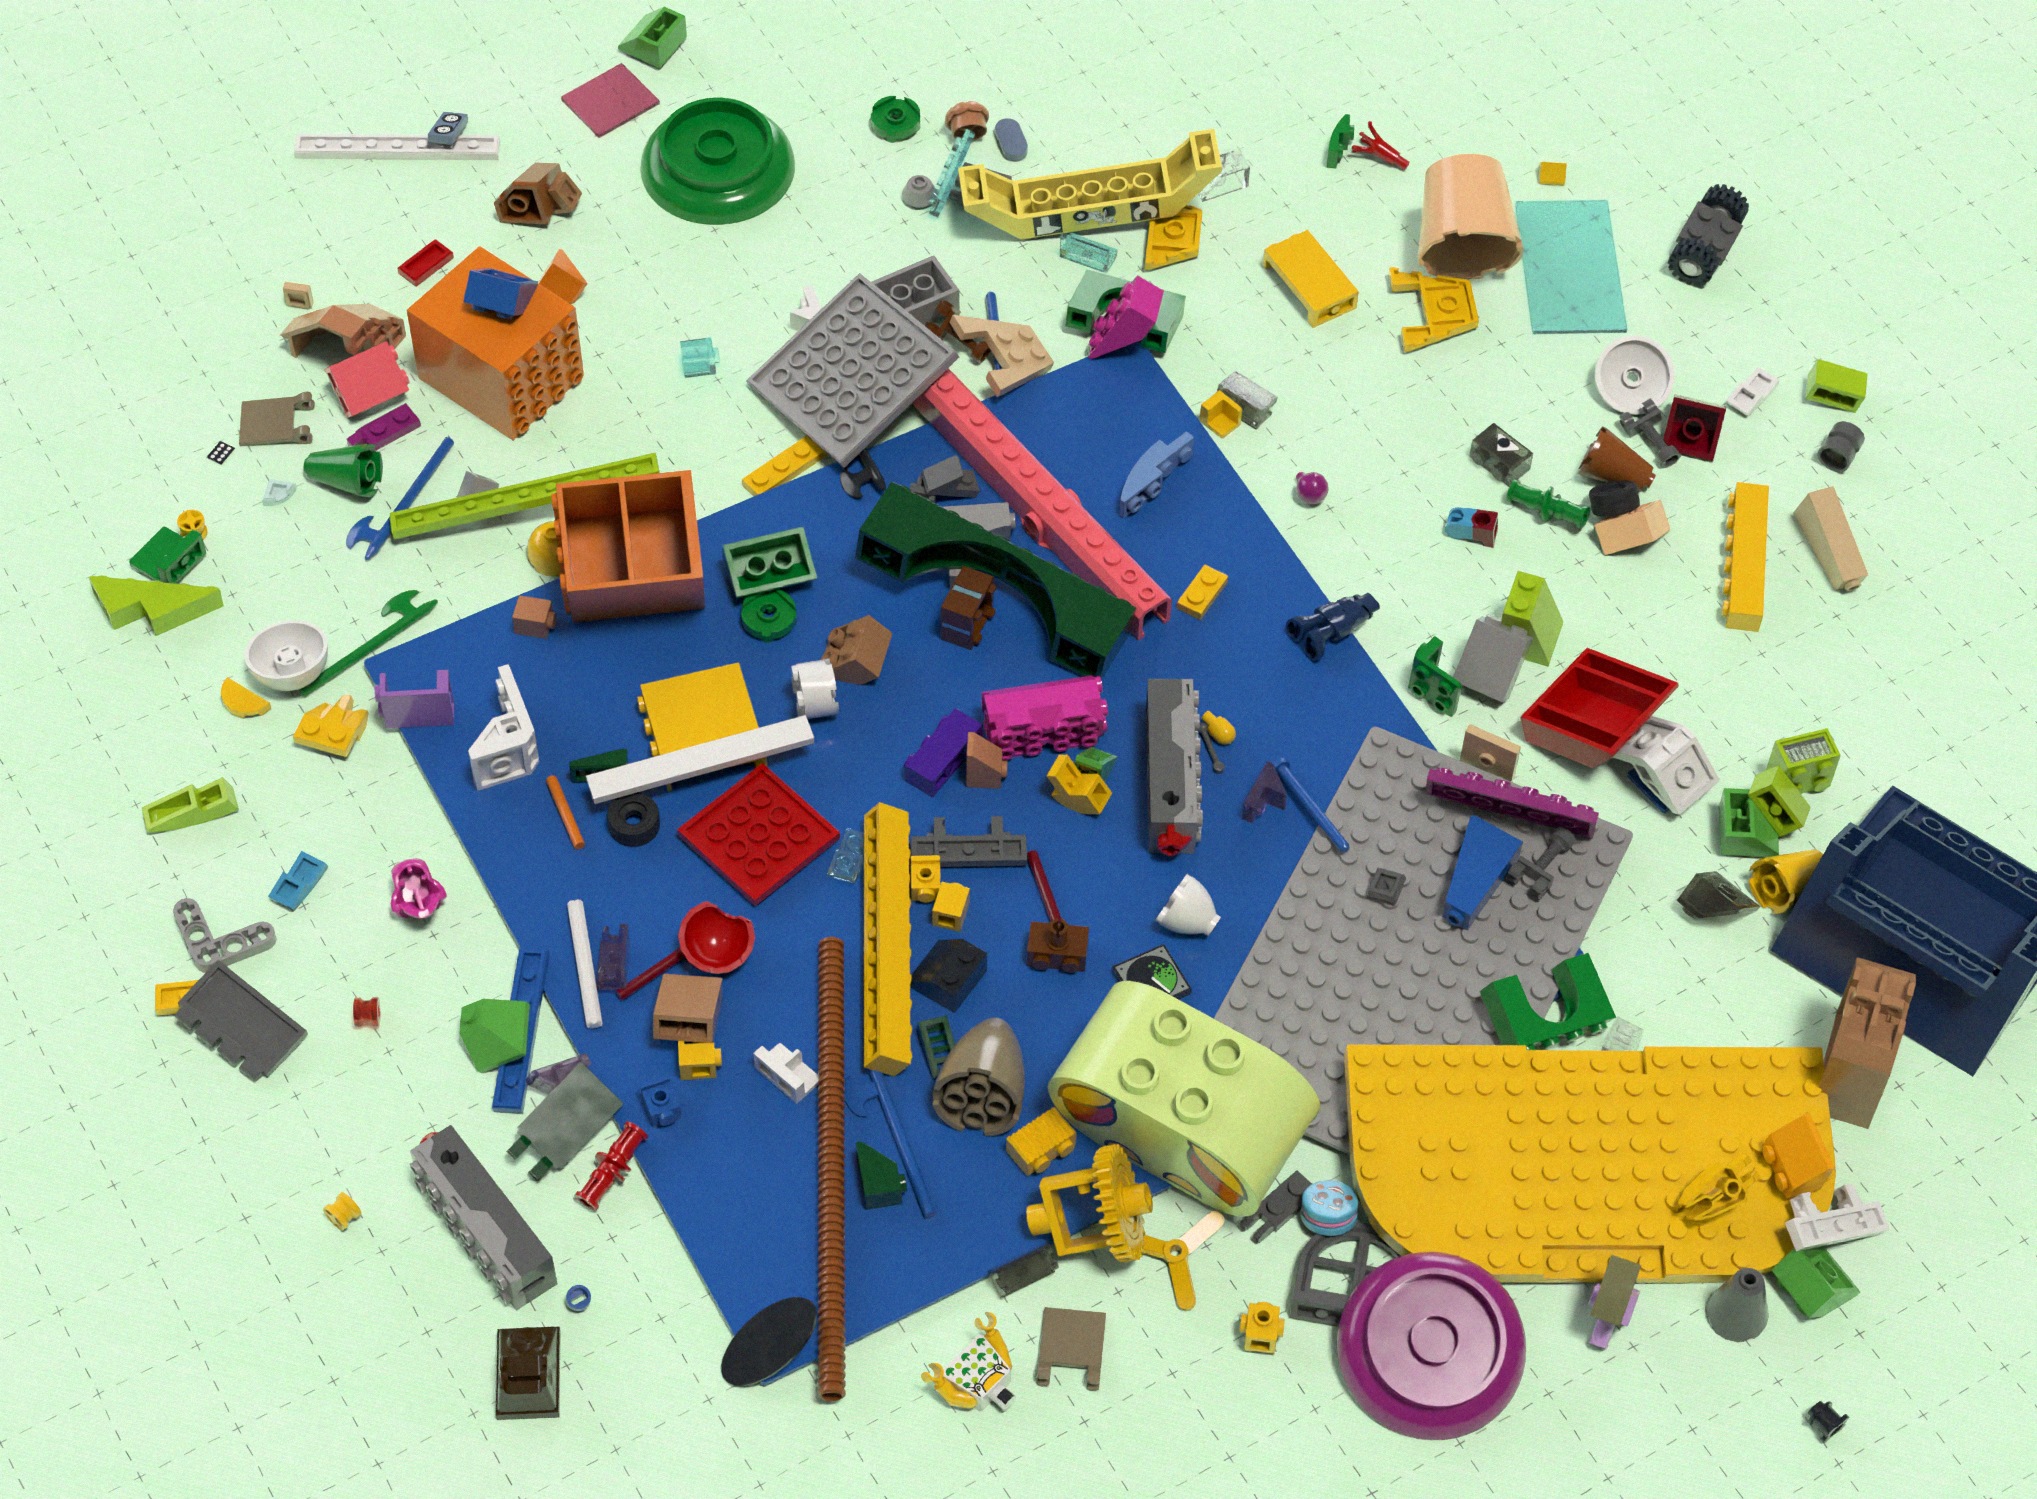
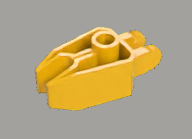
[1678,1154,1761,1221]

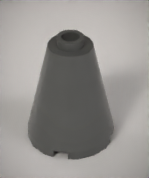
[1706,1268,1769,1343]

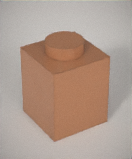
[512,595,557,639]

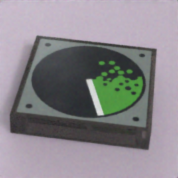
[1112,944,1192,1000]

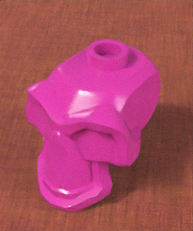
[390,858,447,919]

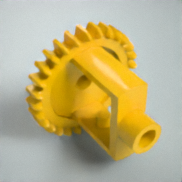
[1026,1144,1153,1262]

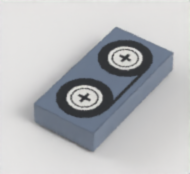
[428,111,468,145]

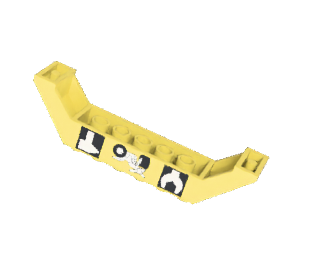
[958,129,1222,240]

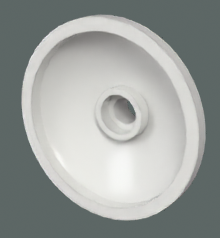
[1595,335,1675,415]

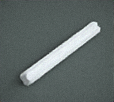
[567,899,602,1029]

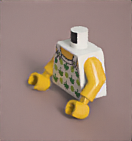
[921,1312,1016,1411]

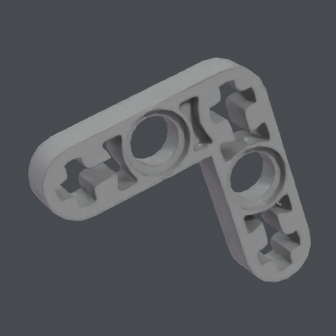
[173,898,277,973]

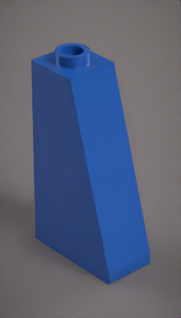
[1442,815,1523,931]

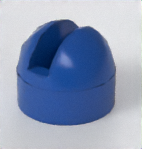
[566,1285,591,1311]

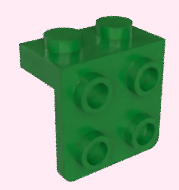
[1408,636,1462,717]

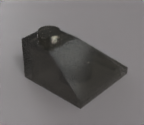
[1676,871,1760,919]

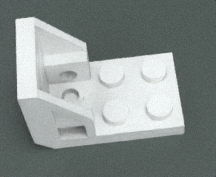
[468,664,539,791]
[1612,716,1720,815]

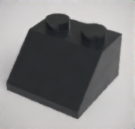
[910,939,987,1013]

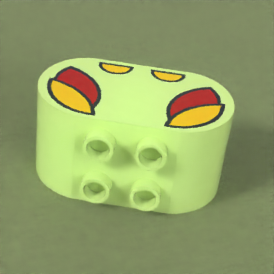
[1048,981,1320,1216]

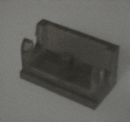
[1217,371,1278,430]
[987,1243,1059,1298]

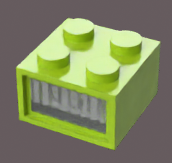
[1766,728,1841,794]

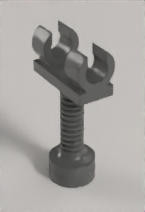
[1619,398,1681,468]
[1507,827,1576,899]

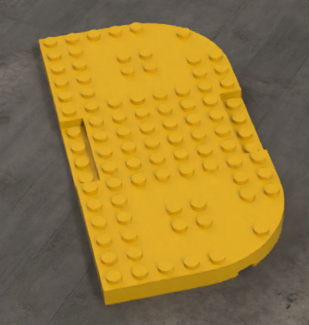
[1344,1044,1836,1283]

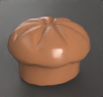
[944,101,989,141]

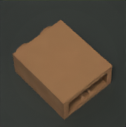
[653,974,722,1043]

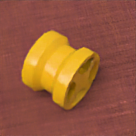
[177,509,208,540]
[323,1192,362,1231]

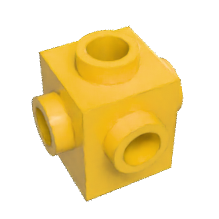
[1240,1302,1285,1354]

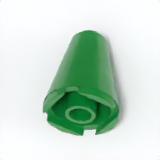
[303,443,383,497]

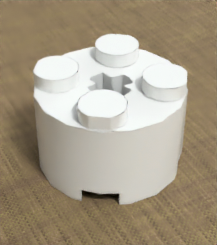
[791,659,839,719]

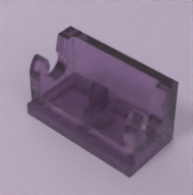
[597,924,630,989]

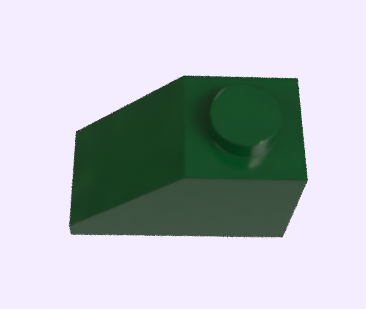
[856,1141,907,1210]

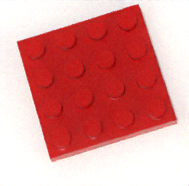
[677,763,840,906]

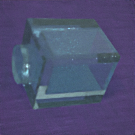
[680,337,720,378]

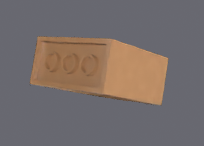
[1819,957,1916,1129]

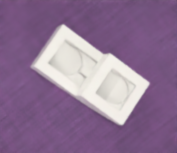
[1726,366,1779,416]

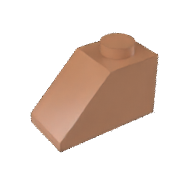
[967,732,1008,789]

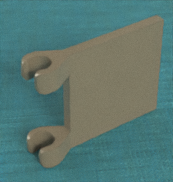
[239,391,315,446]
[1037,1307,1106,1391]

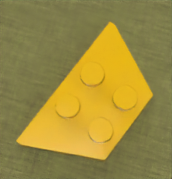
[1145,205,1203,270]

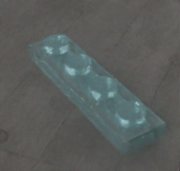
[928,129,975,218]

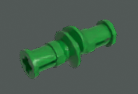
[1506,479,1591,529]

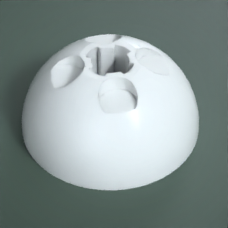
[245,620,328,691]

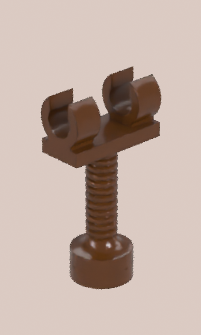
[925,300,991,364]

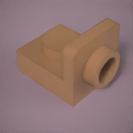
[548,172,582,214]

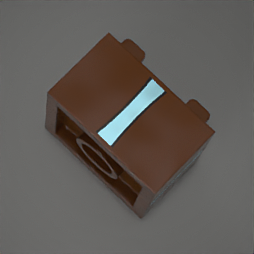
[941,566,996,650]

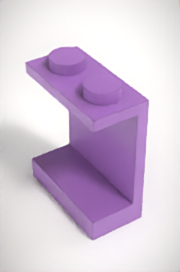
[375,670,454,729]

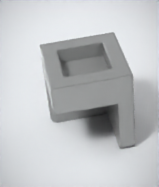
[457,471,499,497]

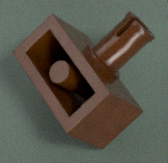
[1027,918,1089,973]

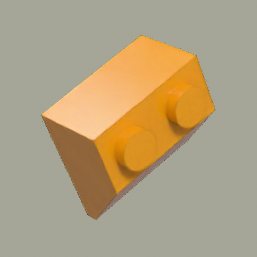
[1762,1113,1835,1200]

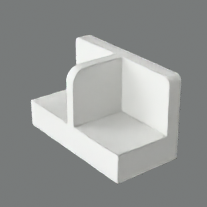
[753,1043,819,1104]

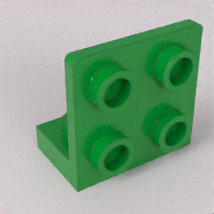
[129,526,207,584]

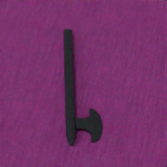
[840,447,886,498]

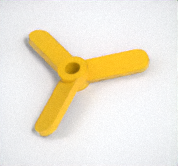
[1142,1211,1224,1311]

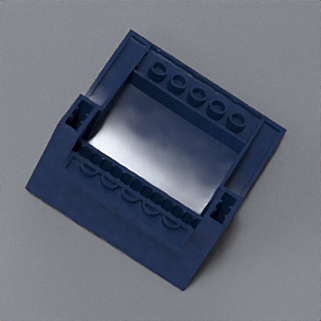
[1770,785,2037,1077]

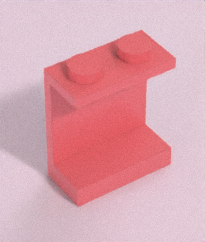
[324,341,410,418]

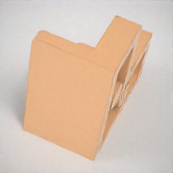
[1594,499,1670,555]

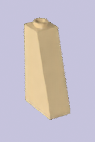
[1793,486,1868,591]

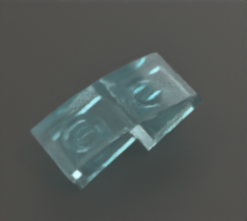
[827,828,864,884]

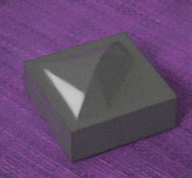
[1368,867,1406,904]

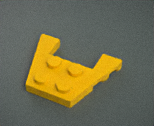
[1388,267,1479,352]

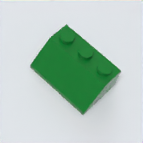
[722,527,817,598]

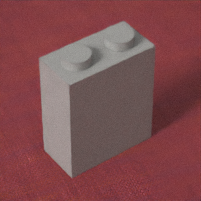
[1453,614,1533,703]

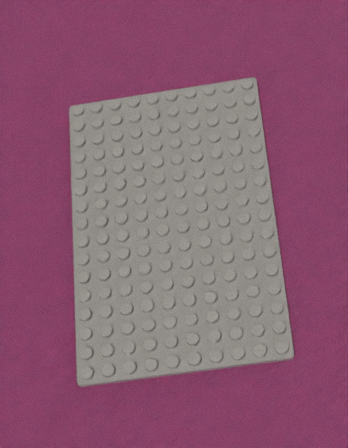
[1214,727,1633,1155]

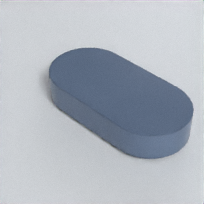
[995,118,1028,161]

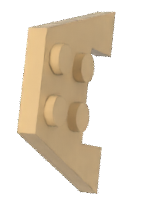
[950,315,1054,397]

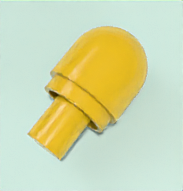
[1201,711,1236,745]

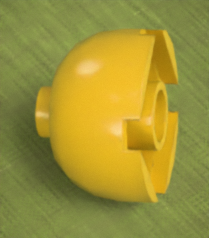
[527,521,561,577]

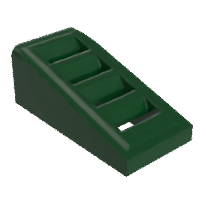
[569,748,629,783]
[916,1015,955,1079]

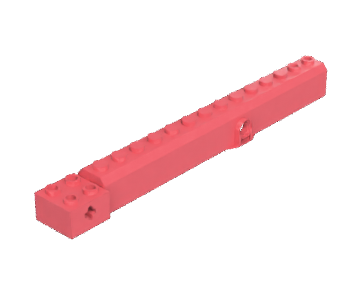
[912,368,1172,640]

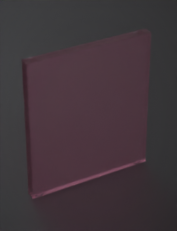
[561,63,660,138]

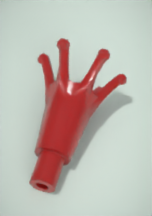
[1352,121,1410,170]

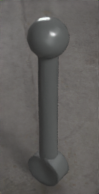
[1198,723,1225,774]

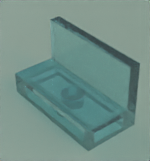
[1060,232,1118,274]

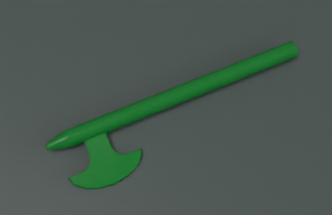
[298,590,438,697]

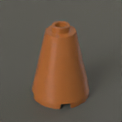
[1577,426,1656,491]

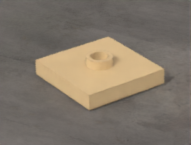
[1460,724,1521,782]

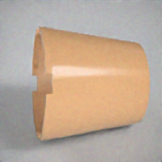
[1418,154,1523,279]

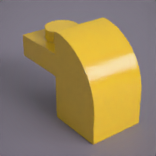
[1047,755,1112,814]

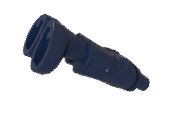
[1286,592,1380,661]

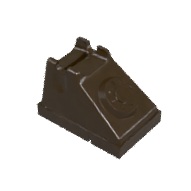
[496,1326,561,1420]

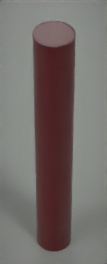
[1027,850,1062,924]
[615,948,685,1001]

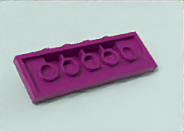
[1426,767,1599,838]

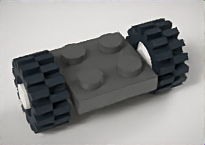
[1668,184,1749,286]

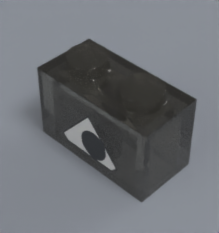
[1469,423,1534,487]

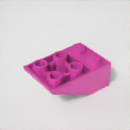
[1088,275,1164,359]

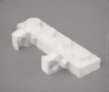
[1785,1183,1890,1252]

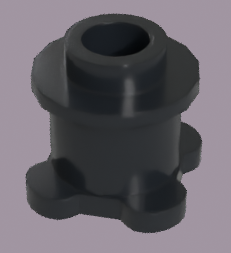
[1808,1401,1850,1443]

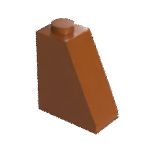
[494,162,562,224]

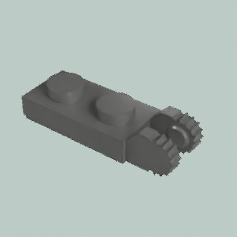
[1240,1170,1312,1243]

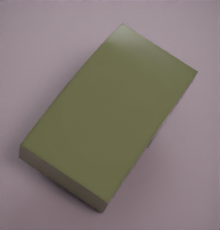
[1590,1254,1642,1327]

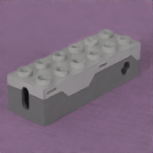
[1146,679,1203,856]
[409,1125,558,1311]

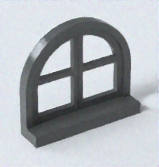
[1290,1222,1400,1327]

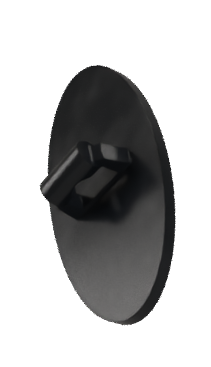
[721,1297,817,1386]

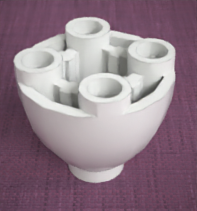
[1155,874,1221,936]

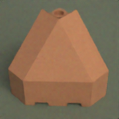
[280,304,406,358]

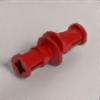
[574,1121,648,1211]

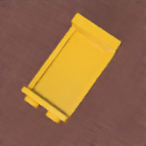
[1263,229,1359,328]

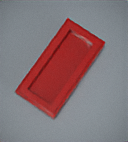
[397,239,454,287]

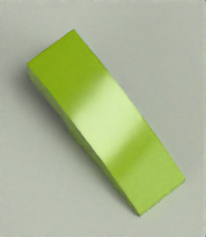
[141,777,239,833]

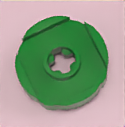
[871,96,921,143]
[741,589,797,643]

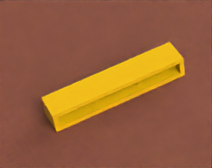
[1721,482,1769,632]

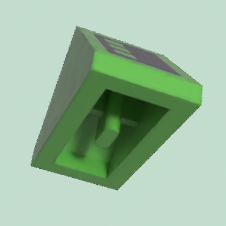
[1075,747,1118,782]

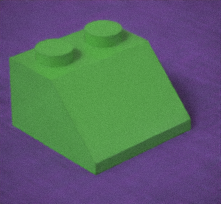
[1771,1246,1861,1318]

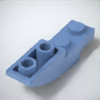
[1120,431,1194,519]

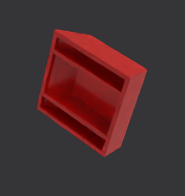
[1520,648,1679,769]

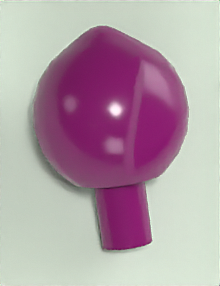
[1296,472,1329,504]

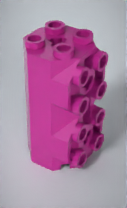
[981,676,1108,760]

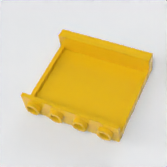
[637,662,767,791]

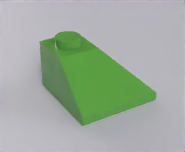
[459,998,530,1073]

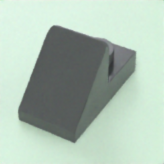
[921,456,980,498]

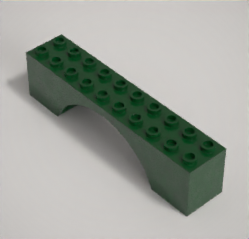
[855,481,1136,680]

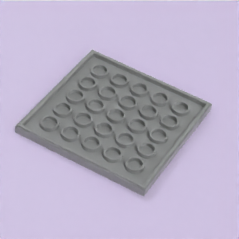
[746,273,960,468]

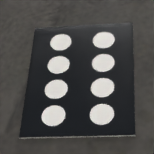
[206,441,235,465]

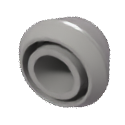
[902,175,937,208]

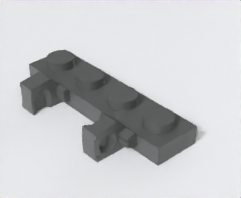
[911,816,1027,867]

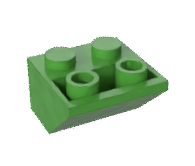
[618,6,687,68]
[1718,788,1779,857]

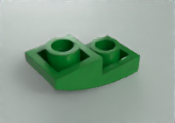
[1326,114,1355,169]

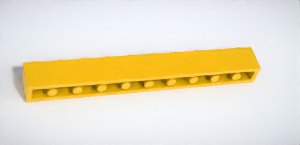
[864,802,912,1076]

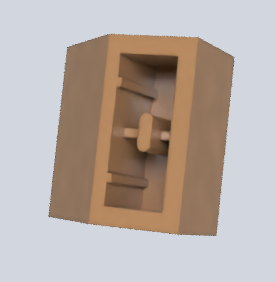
[821,615,892,685]

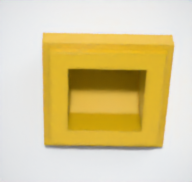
[1539,162,1567,185]

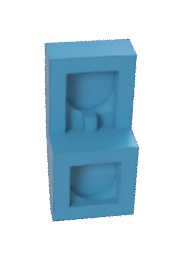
[268,851,328,910]

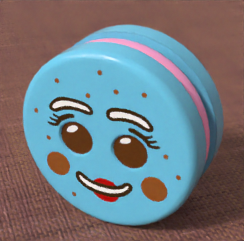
[1301,1180,1358,1236]

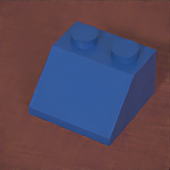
[463,268,539,319]

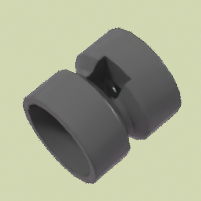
[1817,421,1865,472]

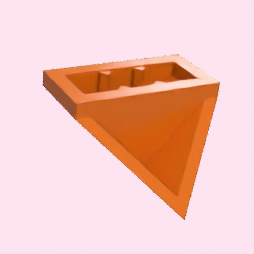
[538,249,588,303]

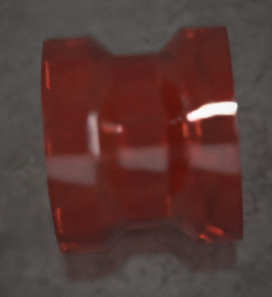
[353,997,381,1027]

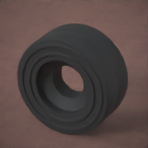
[1589,481,1640,516]
[607,792,660,847]

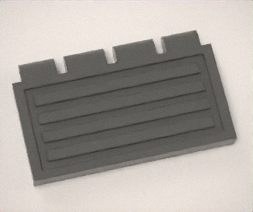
[174,960,308,1082]

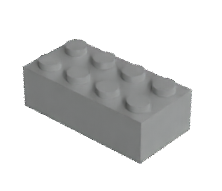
[871,255,960,325]

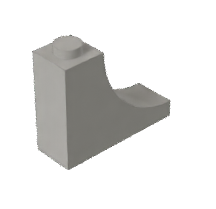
[943,502,1016,589]

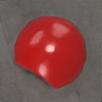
[678,901,755,974]

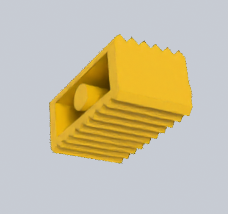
[1006,1107,1076,1176]

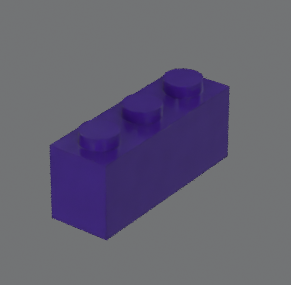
[904,708,983,798]

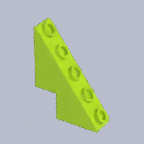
[88,575,224,636]

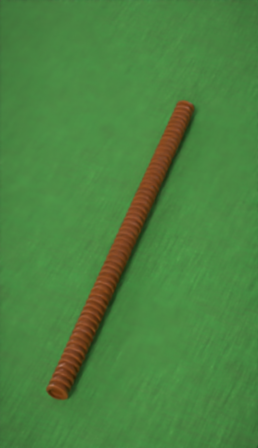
[818,937,846,1401]

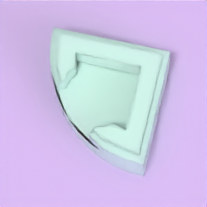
[262,479,297,506]

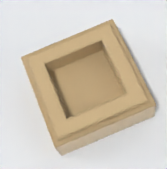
[282,282,314,309]

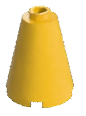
[1749,849,1823,914]

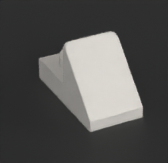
[790,285,821,331]

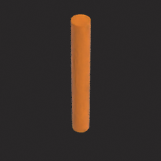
[546,776,585,849]

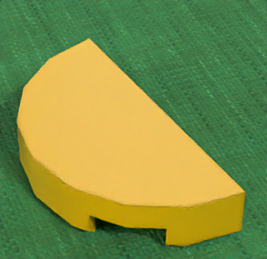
[220,677,271,718]

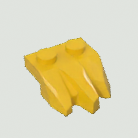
[293,695,369,757]

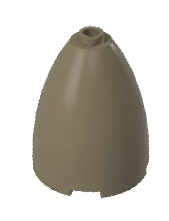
[933,1018,1025,1136]

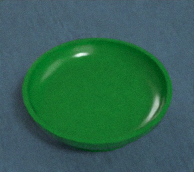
[640,97,795,225]

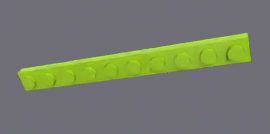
[389,452,660,539]

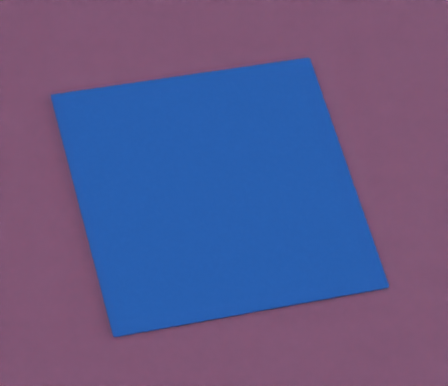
[364,340,1584,1385]

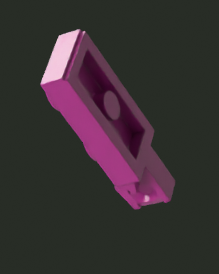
[346,403,421,451]

